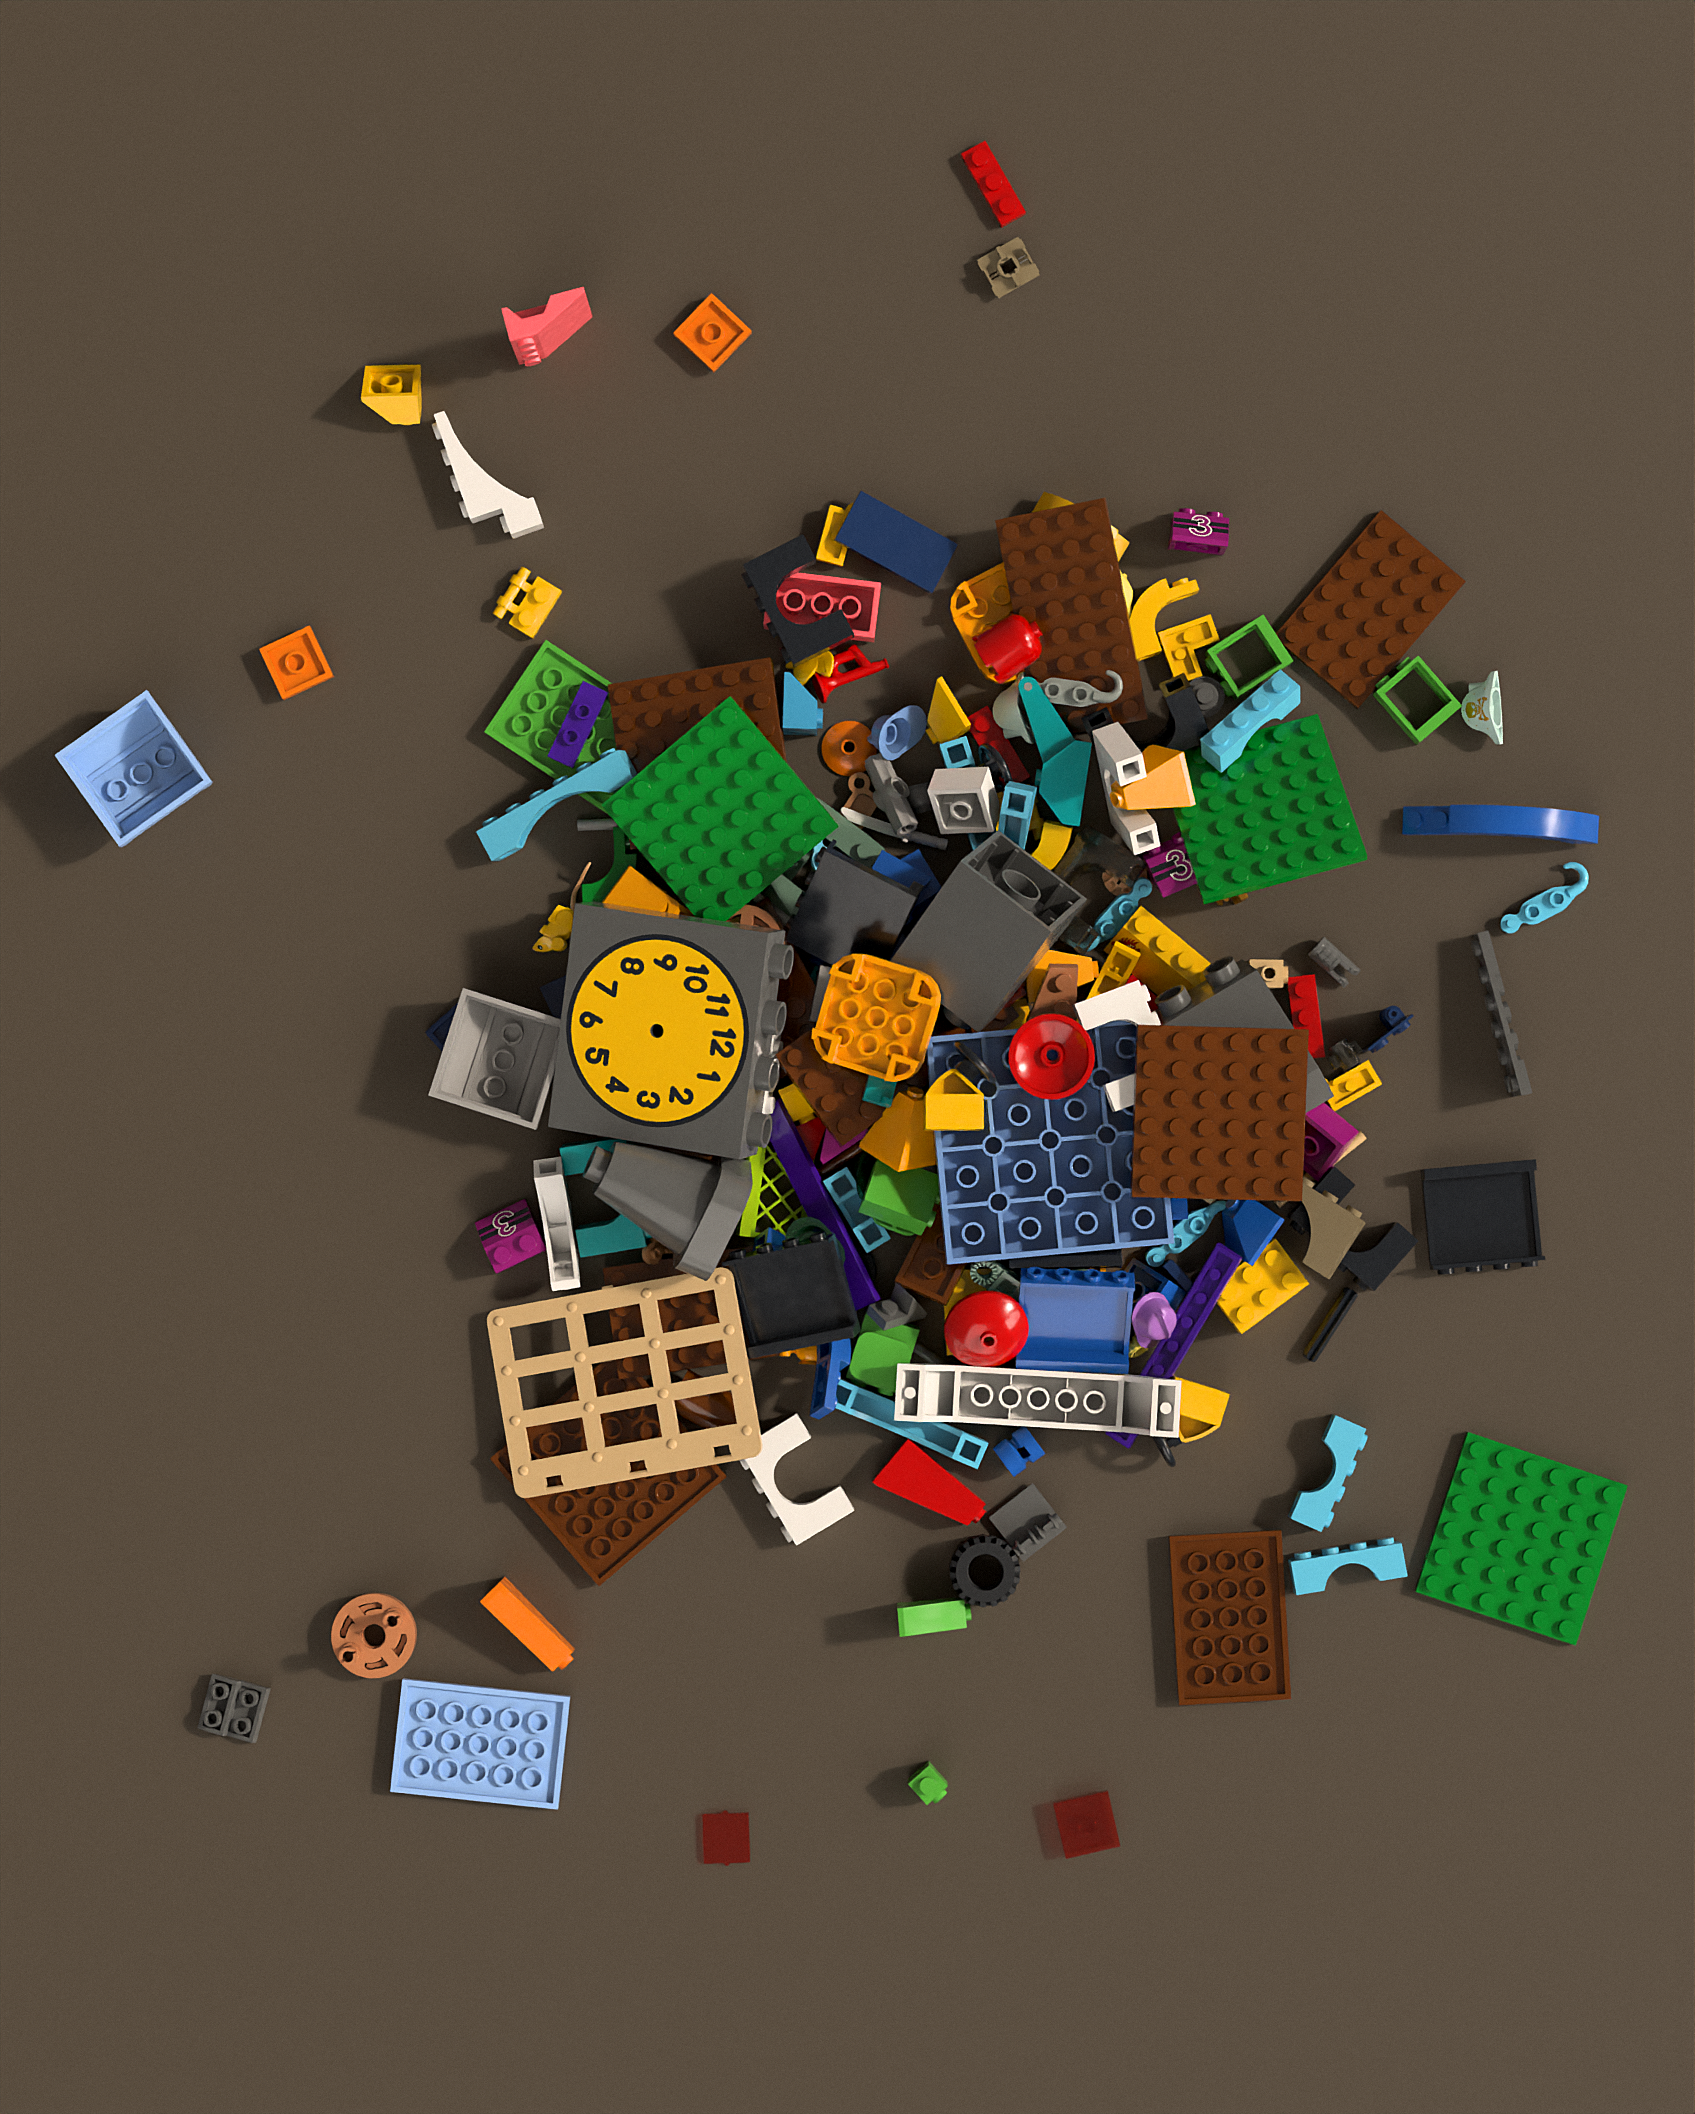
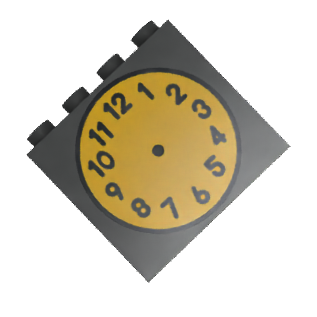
[548,901,794,1159]

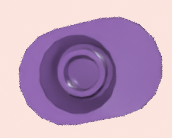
[1131,1292,1177,1348]

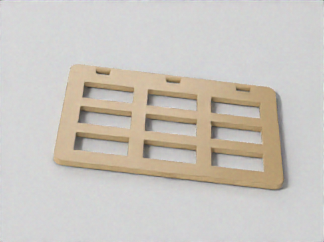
[487,1267,763,1498]

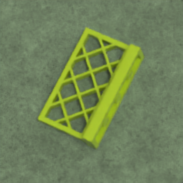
[736,1145,815,1241]

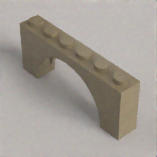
[1203,1176,1365,1279]

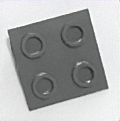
[989,1483,1067,1562]

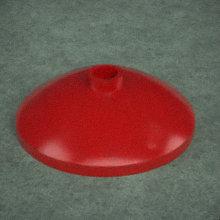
[1009,1013,1095,1100]
[944,1291,1029,1367]

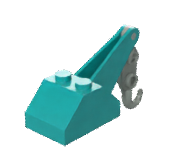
[1018,670,1123,826]

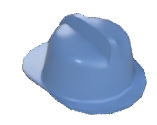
[867,705,927,760]

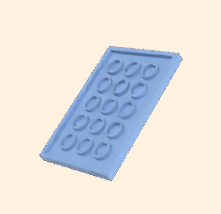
[390,1678,570,1810]

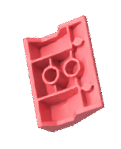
[501,287,592,367]

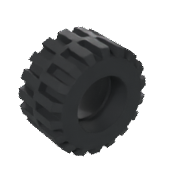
[949,1534,1021,1608]

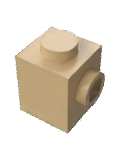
[1247,959,1288,989]

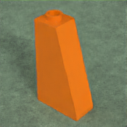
[480,1577,575,1672]

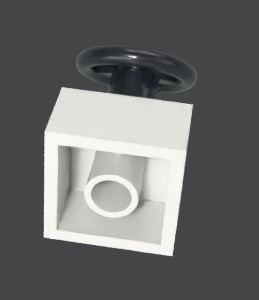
[927,743,1013,834]

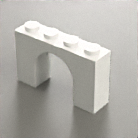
[1092,722,1160,855]
[1072,980,1161,1112]
[739,1413,854,1546]

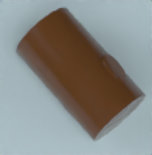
[674,1369,758,1429]

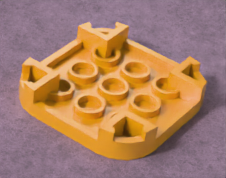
[950,562,1025,685]
[811,953,941,1082]

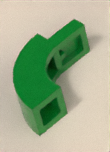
[582,827,638,903]

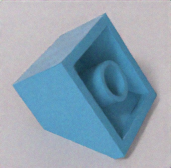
[783,672,823,736]

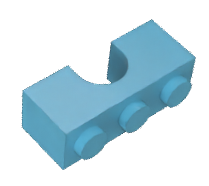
[823,1167,891,1253]

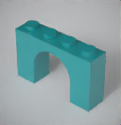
[559,1137,652,1258]

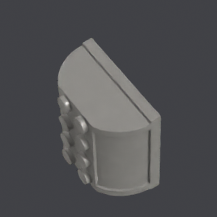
[428,988,561,1130]

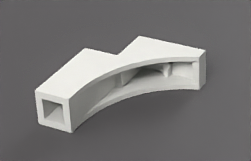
[533,1157,580,1291]

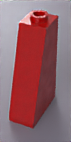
[872,1438,986,1526]

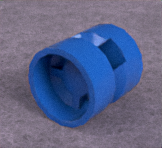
[993,1426,1045,1477]

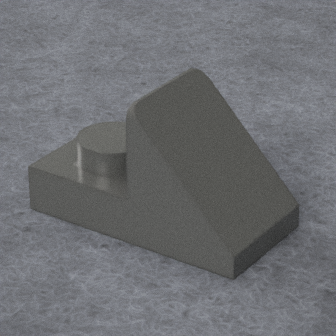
[866,1283,927,1331]

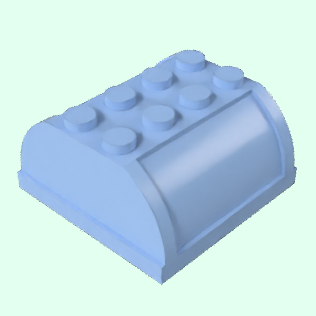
[55,690,213,847]

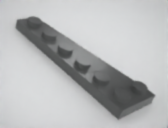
[1471,931,1532,1097]

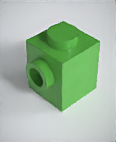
[908,1761,948,1805]

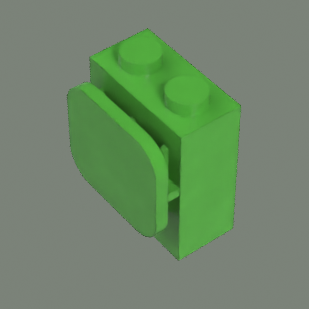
[858,1159,940,1236]
[846,1312,920,1396]

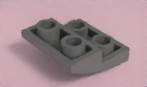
[198,1674,271,1743]

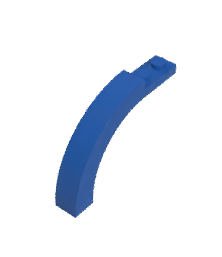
[1402,805,1599,844]
[753,1227,851,1420]

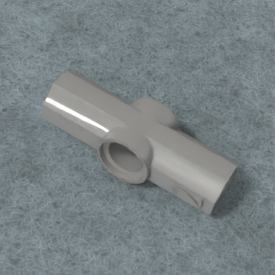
[865,753,918,836]

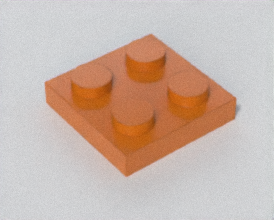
[673,293,752,373]
[259,625,334,700]

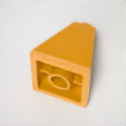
[1110,744,1195,810]
[1026,950,1099,1005]
[859,1087,936,1172]

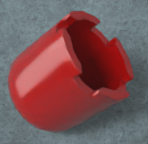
[971,614,1043,684]

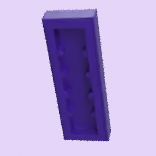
[547,681,609,769]

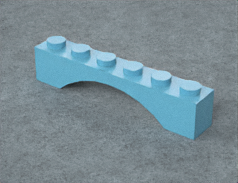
[476,748,637,861]
[998,781,1037,850]
[835,1378,989,1469]

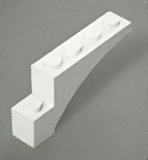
[432,411,544,539]

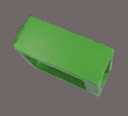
[1204,615,1293,700]
[1373,656,1462,745]

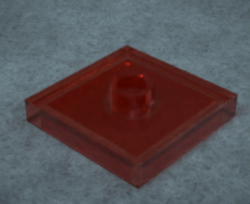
[1053,1790,1120,1859]

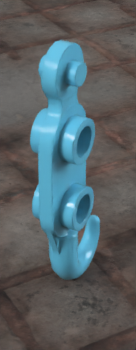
[1500,862,1589,934]
[1066,877,1152,953]
[1145,1201,1226,1267]

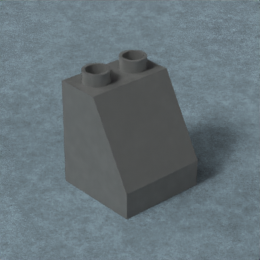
[891,830,1087,1033]
[1154,956,1334,1113]

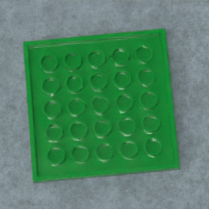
[601,696,840,921]
[1172,714,1367,904]
[1414,1432,1628,1646]

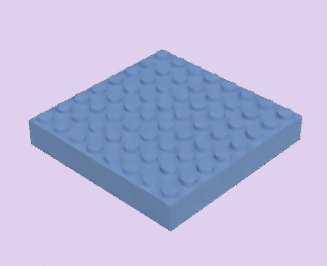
[926,1021,1174,1264]

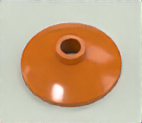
[822,721,877,776]

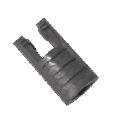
[1307,937,1361,988]

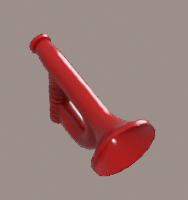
[811,644,889,704]

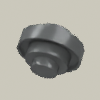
[1190,676,1225,718]

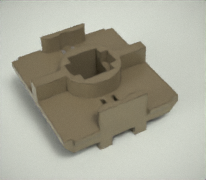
[977,237,1040,299]

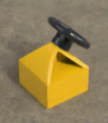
[924,1040,997,1131]
[1152,1376,1230,1467]

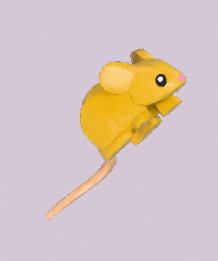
[532,862,591,952]

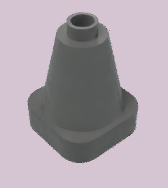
[583,1142,753,1281]

